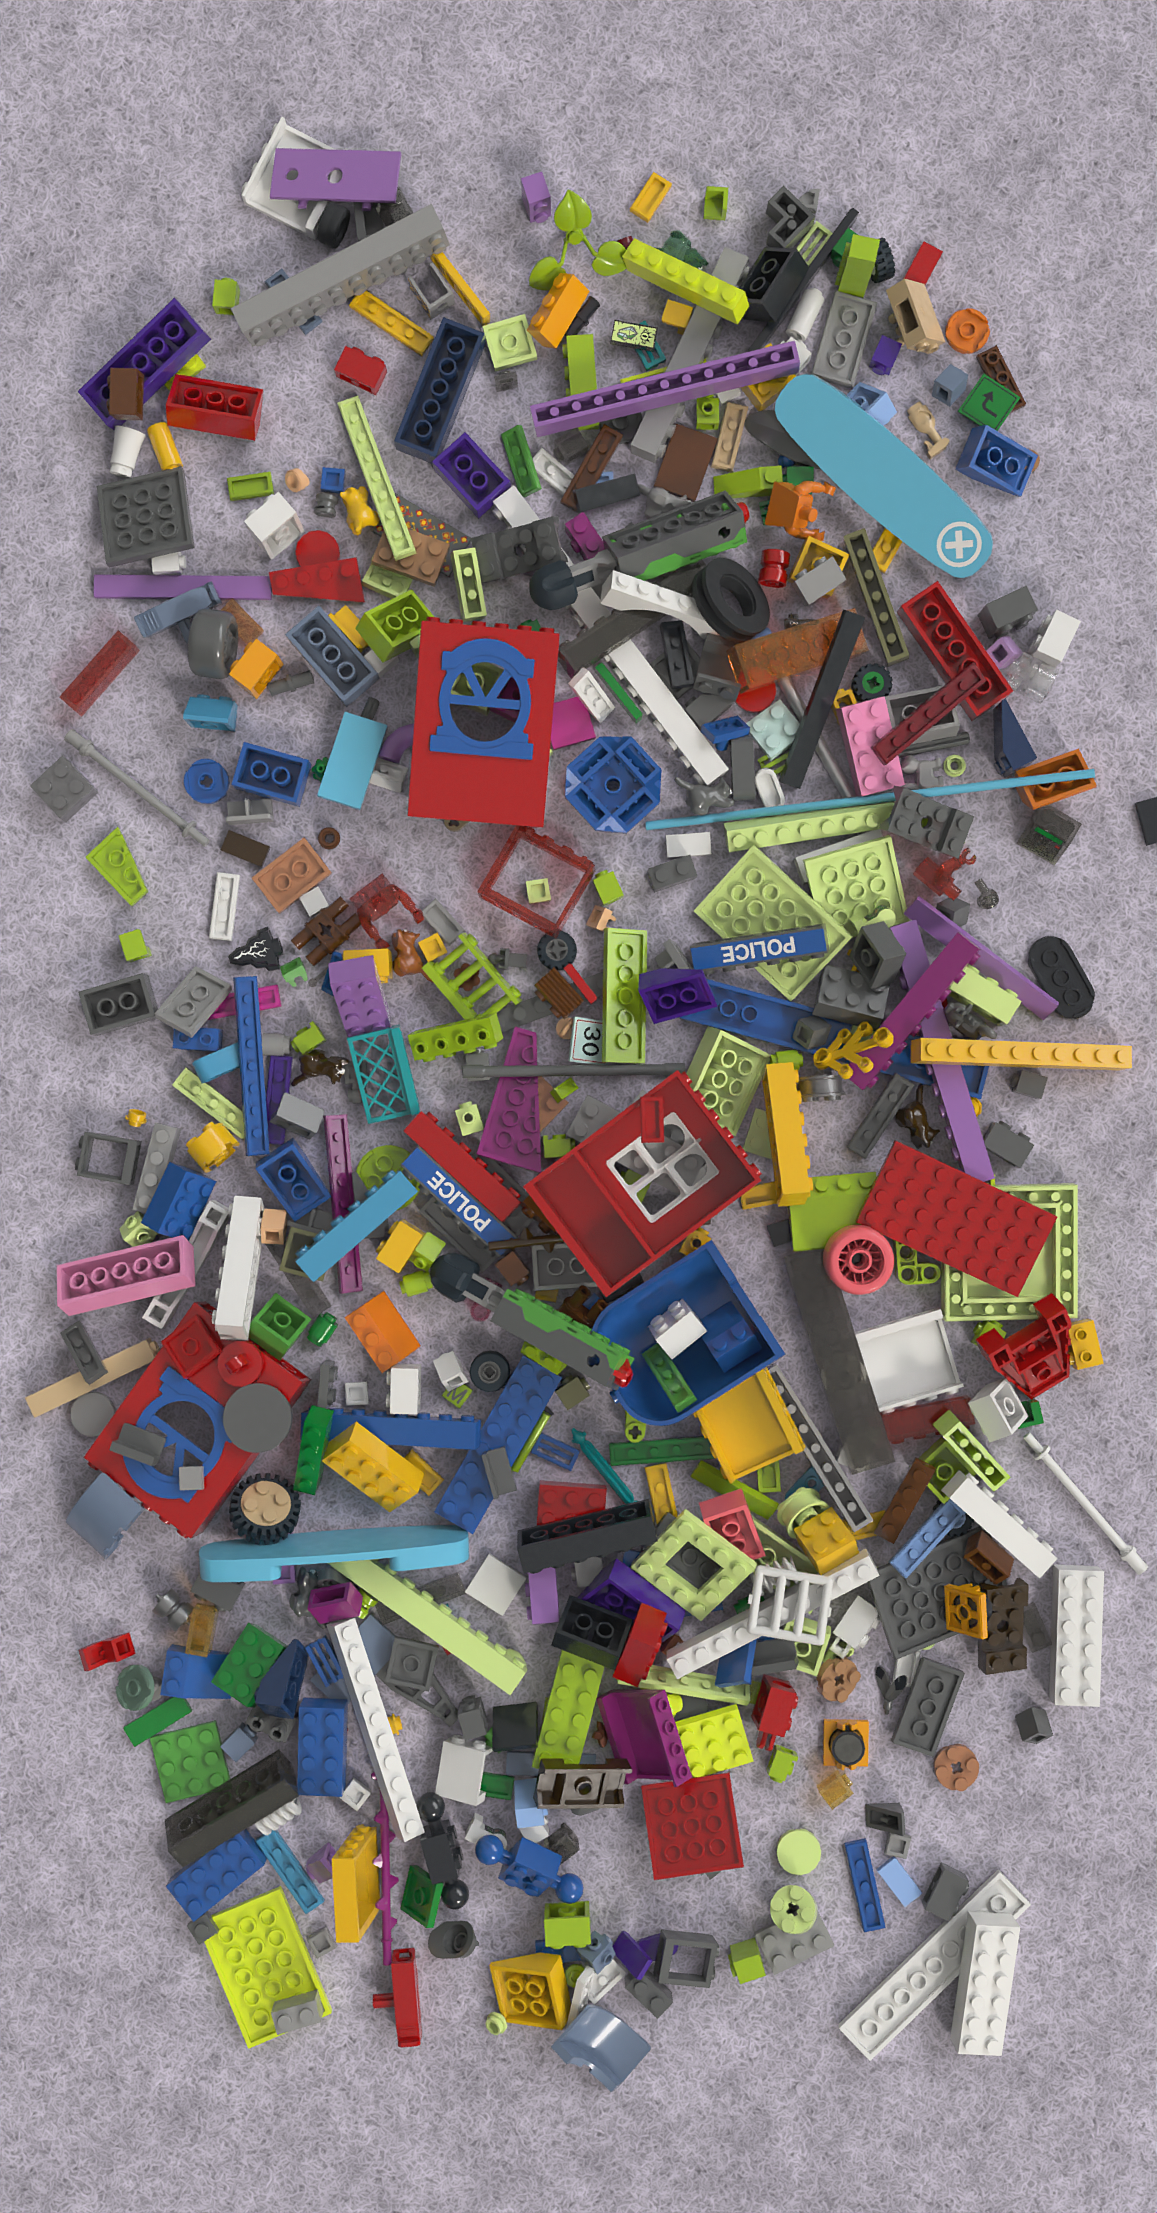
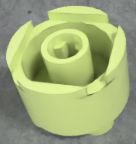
[770,1885,817,1934]

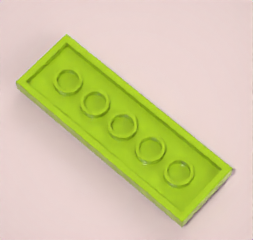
[602,928,647,1064]

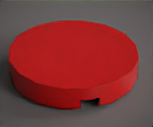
[295,530,340,566]
[735,668,776,713]

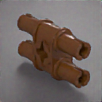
[291,896,364,966]
[556,1285,608,1329]

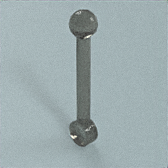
[308,953,343,987]

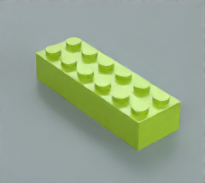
[532,1650,604,1769]

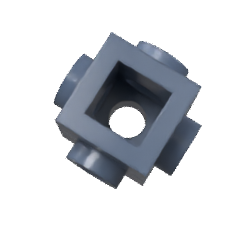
[576,1930,616,1975]

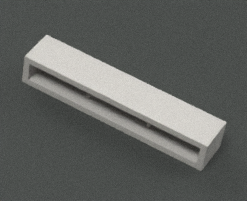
[941,1470,1058,1578]

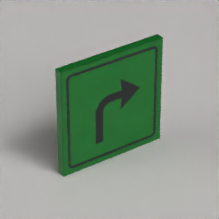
[958,374,1021,431]

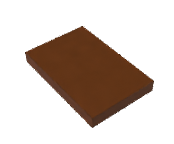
[654,424,718,502]

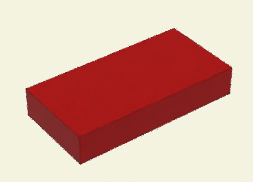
[904,241,943,285]
[563,963,597,1005]
[640,1096,664,1143]

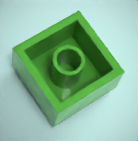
[248,1293,311,1360]

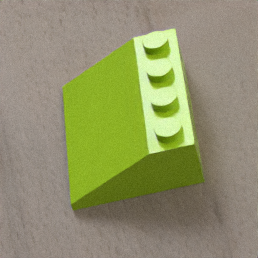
[787,1172,883,1252]

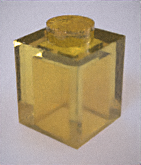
[816,1769,854,1810]

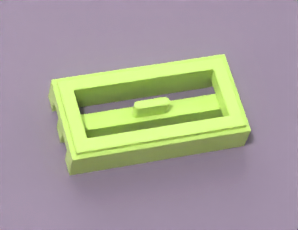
[796,221,833,266]

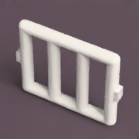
[747,1565,833,1646]

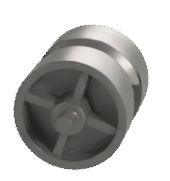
[152,1588,195,1631]

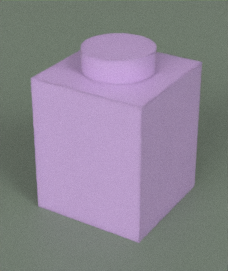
[986,636,1023,669]

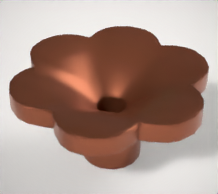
[454,963,480,991]

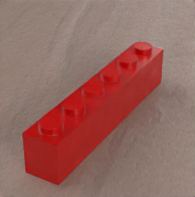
[403,1111,522,1222]

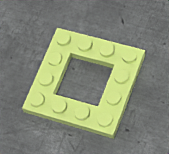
[630,1509,757,1621]

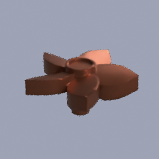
[592,1721,608,1748]

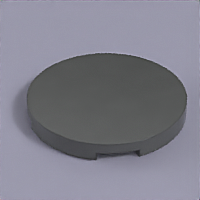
[223,1383,293,1453]

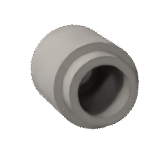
[261,1033,291,1056]

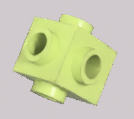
[119,1211,158,1247]

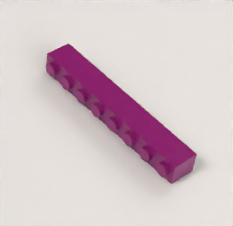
[844,932,981,1090]

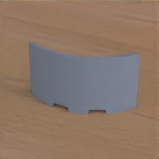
[66,1473,145,1559]
[551,2005,651,2092]

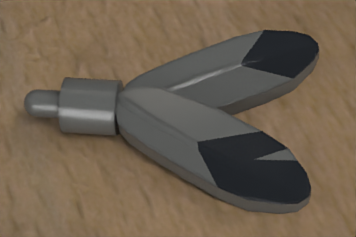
[876,1666,908,1715]

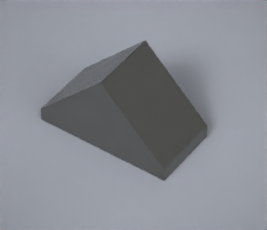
[865,1802,905,1836]

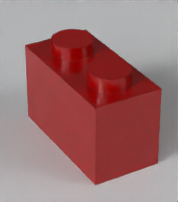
[334,346,387,395]

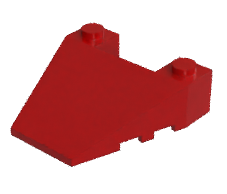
[975,1293,1072,1400]

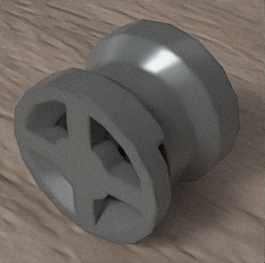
[314,493,338,518]

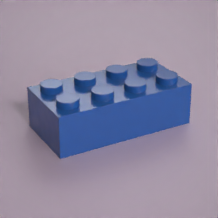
[297,1697,348,1797]
[166,1822,267,1922]

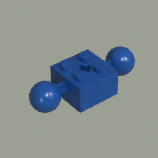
[475,1835,584,1904]

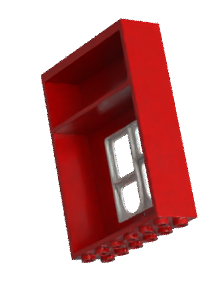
[523,1070,762,1297]

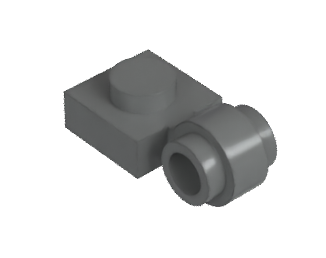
[344,1060,368,1104]

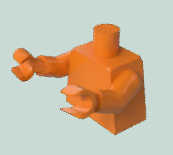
[765,481,836,541]

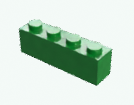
[293,1405,334,1496]

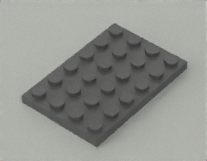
[867,1526,1007,1660]

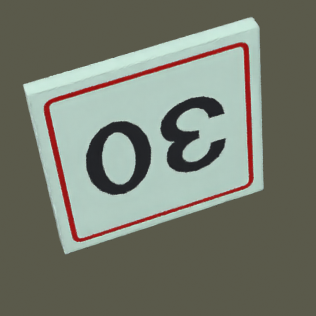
[568,1017,608,1065]

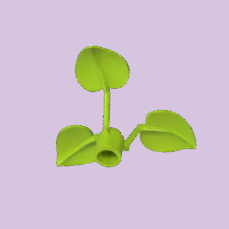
[529,189,627,291]

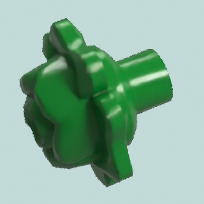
[311,757,329,782]

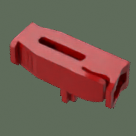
[373,1948,422,2048]

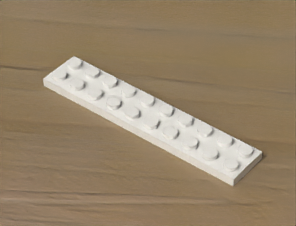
[838,1869,1031,2061]

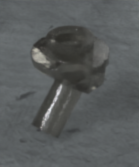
[784,613,816,636]
[974,878,999,909]

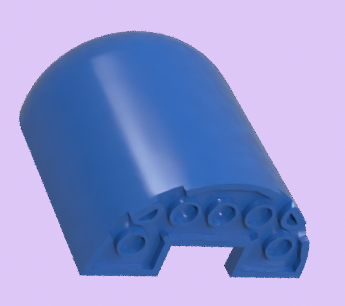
[592,1240,786,1426]

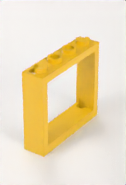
[331,1824,380,1943]

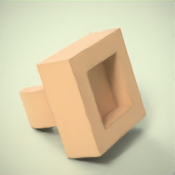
[586,905,616,932]

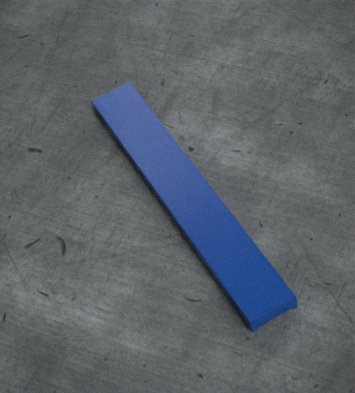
[679,979,989,1099]

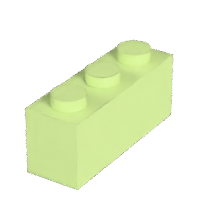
[450,548,487,622]

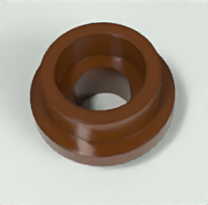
[318,827,340,850]

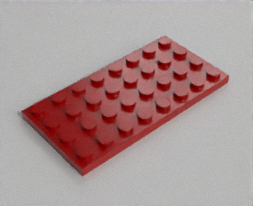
[855,1140,1058,1297]

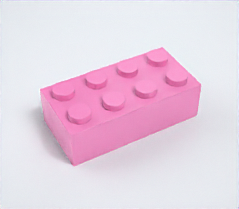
[836,696,905,796]

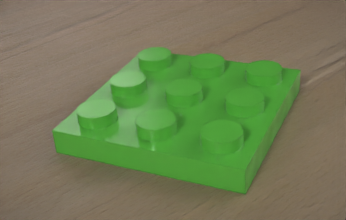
[150,1720,232,1803]

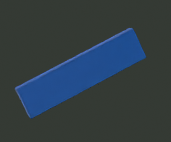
[844,1838,886,1933]

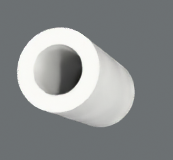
[786,288,824,342]

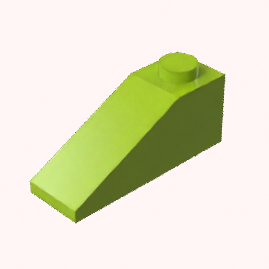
[713,466,783,498]

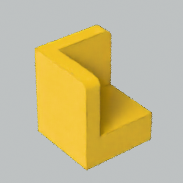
[661,299,693,335]

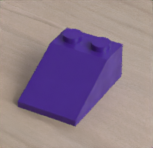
[638,968,717,1024]

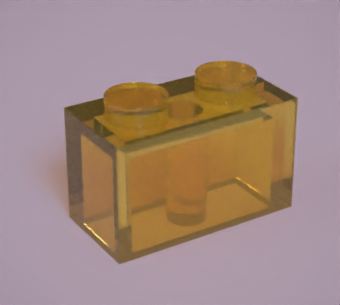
[185,1603,219,1657]

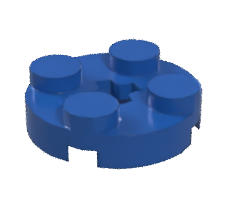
[184,759,230,804]

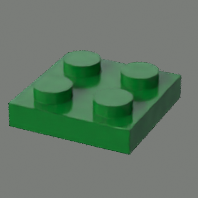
[400,1865,444,1928]

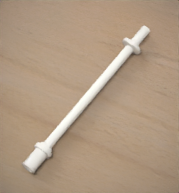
[1023,1432,1148,1575]

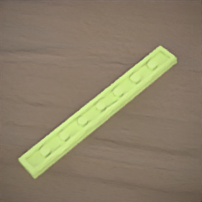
[337,395,417,561]

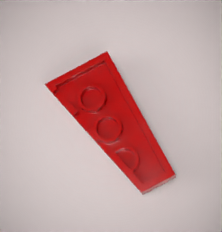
[269,557,365,602]

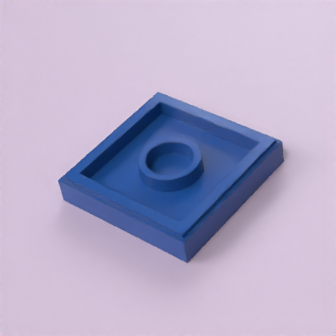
[715,1639,757,1688]

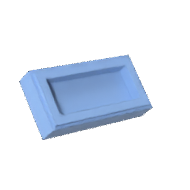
[877,1856,923,1907]

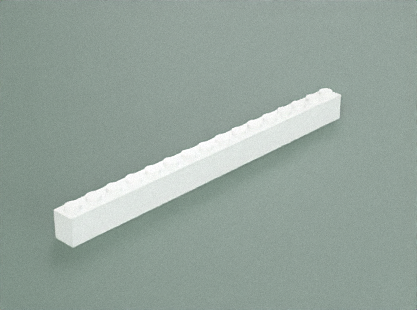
[492,486,729,786]

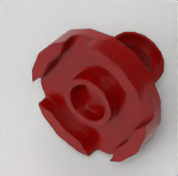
[217,1341,264,1387]

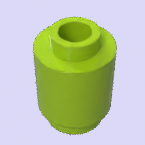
[770,1049,803,1071]
[399,1270,433,1297]

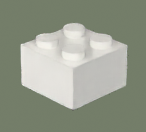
[1027,610,1081,671]
[648,1299,707,1359]
[386,1364,421,1414]
[968,1378,1028,1442]

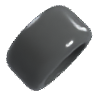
[188,609,239,679]

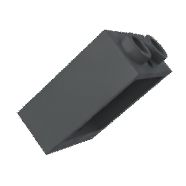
[75,1132,142,1185]
[653,1929,719,1988]

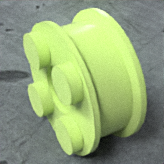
[777,1487,830,1539]

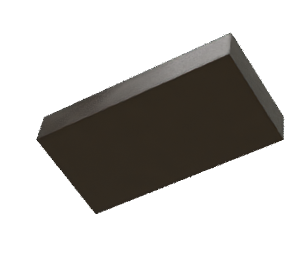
[220,830,271,867]

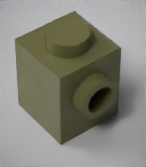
[555,1374,591,1410]

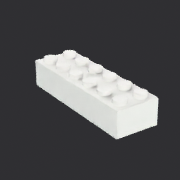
[212,1196,264,1341]
[1049,1565,1104,1707]
[950,1911,1020,2056]

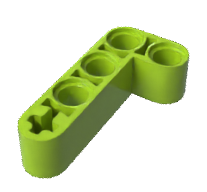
[892,1239,941,1285]

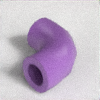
[378,723,414,763]

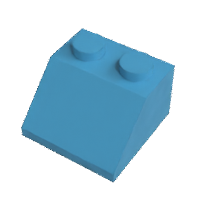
[183,694,238,732]

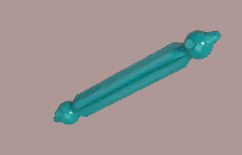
[571,1428,638,1504]

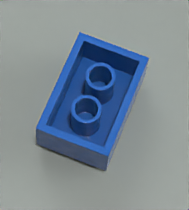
[231,742,312,807]
[141,1162,217,1241]

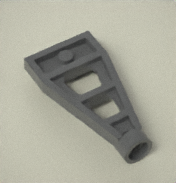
[376,1660,458,1727]

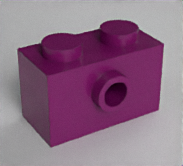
[565,512,605,561]
[307,1582,363,1624]

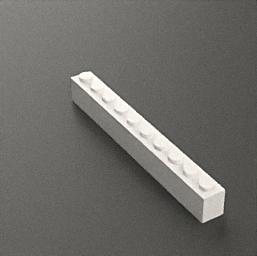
[667,1549,879,1679]
[326,1617,425,1842]

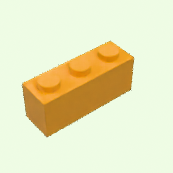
[527,273,590,348]

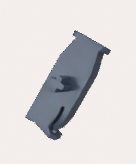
[134,581,222,644]

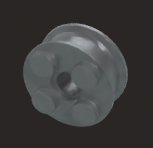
[799,1075,846,1102]

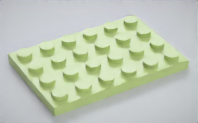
[694,845,853,1002]

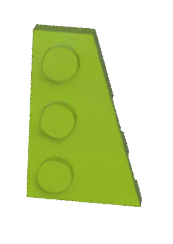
[86,827,149,907]

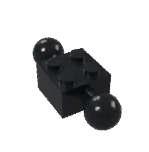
[416,1792,469,1910]

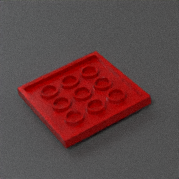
[641,1773,744,1880]

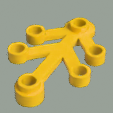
[813,1021,893,1079]

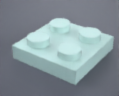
[746,699,800,761]

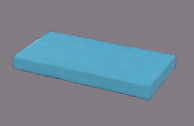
[317,712,388,810]

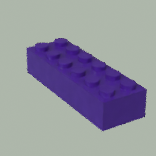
[78,297,211,431]

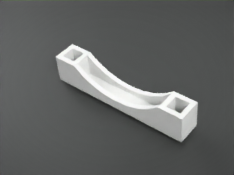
[600,570,722,639]
[142,1200,230,1329]

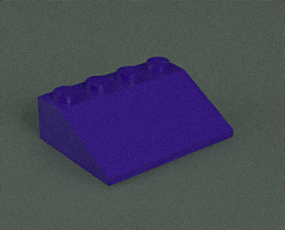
[577,1558,686,1642]

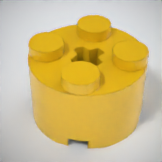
[186,1122,240,1173]

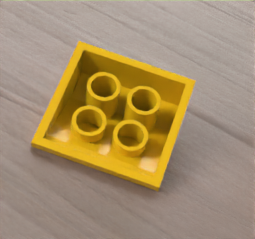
[489,1952,571,2030]

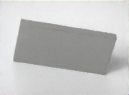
[811,290,878,389]

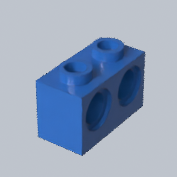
[173,1028,223,1052]

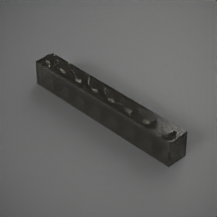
[558,559,706,679]

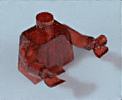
[913,848,977,901]
[349,873,424,949]

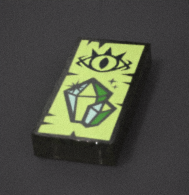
[610,319,658,352]

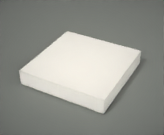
[465,1553,526,1616]

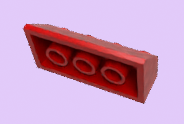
[166,374,264,441]

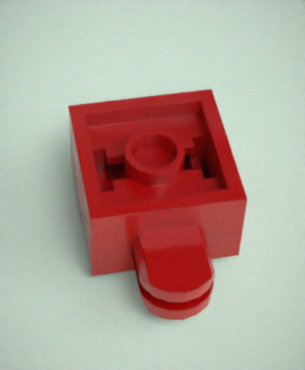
[751,1674,798,1752]

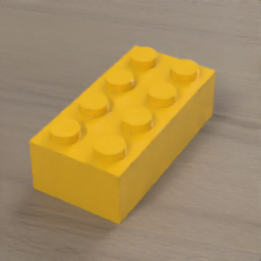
[322,1421,424,1512]

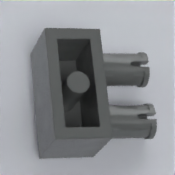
[245,1705,299,1743]

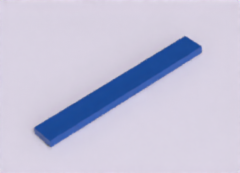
[233,976,270,1156]

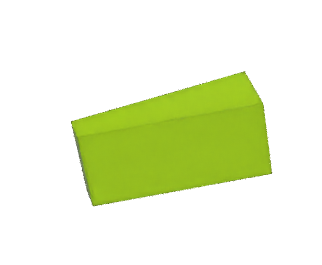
[550,1077,579,1103]

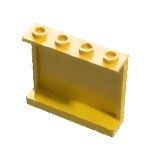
[693,1367,806,1484]

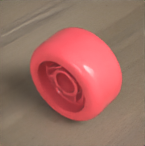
[823,1225,894,1295]

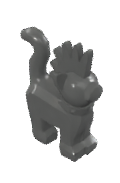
[944,1002,997,1040]

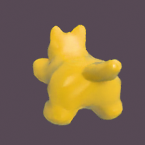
[340,486,380,535]

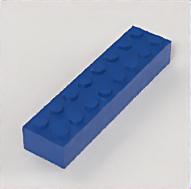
[434,1355,563,1534]

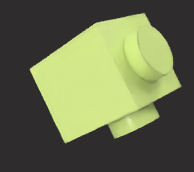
[455,1101,484,1136]

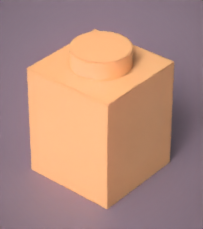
[260,1209,287,1245]

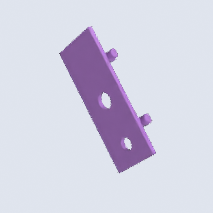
[270,148,401,211]

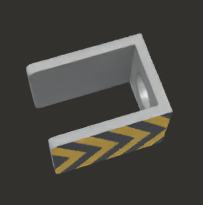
[408,262,455,320]

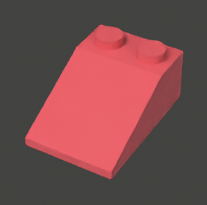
[699,1488,766,1560]

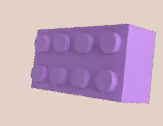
[328,955,391,1037]

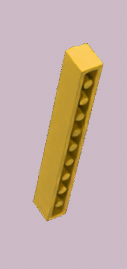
[911,1038,1132,1071]

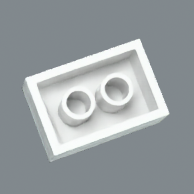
[244,492,305,560]

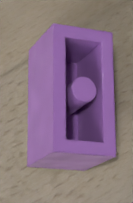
[521,172,551,223]

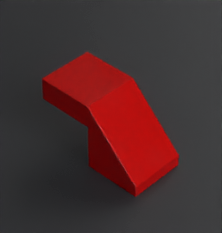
[78,1632,136,1671]

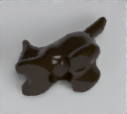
[291,1049,349,1086]
[895,1083,940,1149]

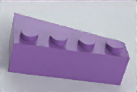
[525,1567,560,1625]

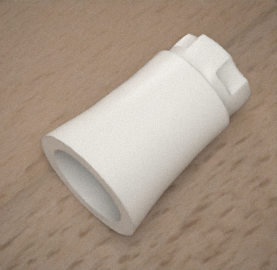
[110,426,146,478]

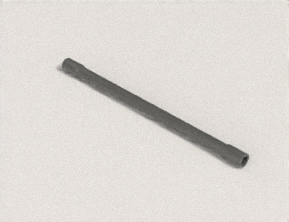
[462,1063,685,1078]

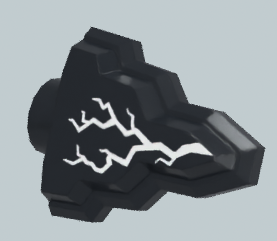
[228,926,284,971]

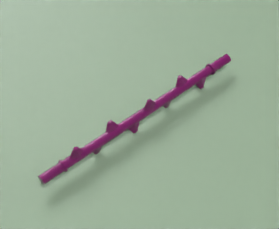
[371,1772,399,1966]

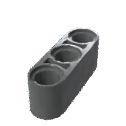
[730,736,756,801]

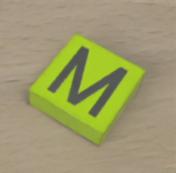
[442,1384,473,1409]

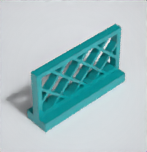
[347,1024,420,1124]

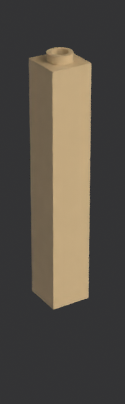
[25,1338,160,1418]

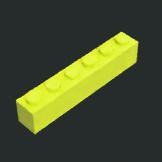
[622,238,749,325]

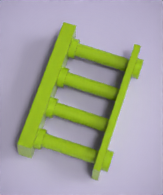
[422,932,523,1019]

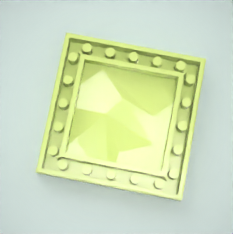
[941,1183,1078,1322]

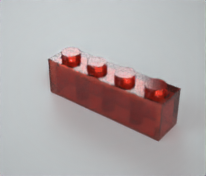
[59,630,140,717]
[880,1395,976,1444]

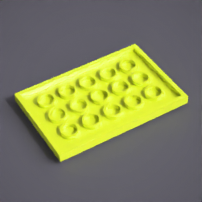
[204,1886,332,2049]

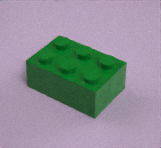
[211,1623,288,1708]

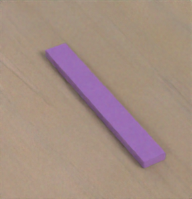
[94,575,272,600]
[904,895,1059,1021]

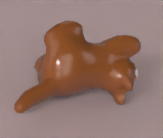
[392,929,434,983]

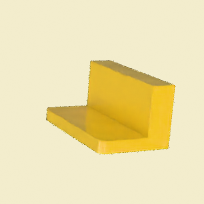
[328,605,369,653]

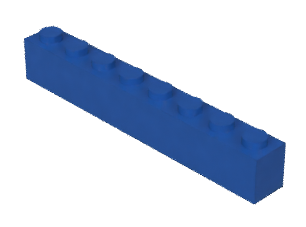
[300,1407,481,1450]

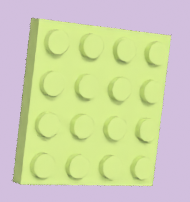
[803,835,909,937]

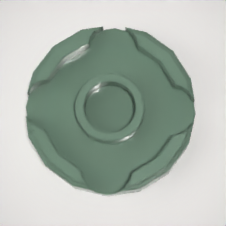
[116,1665,154,1711]

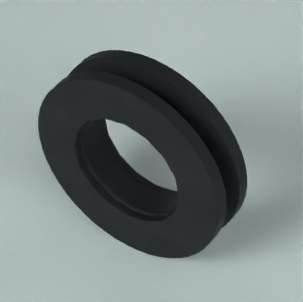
[692,558,770,643]

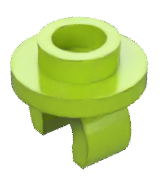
[565,1964,585,1988]

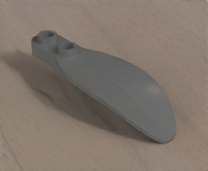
[745,410,822,470]

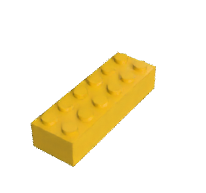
[762,1062,813,1207]

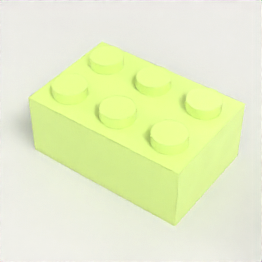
[949,965,1022,1026]

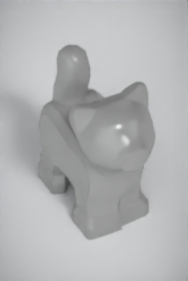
[901,755,944,790]

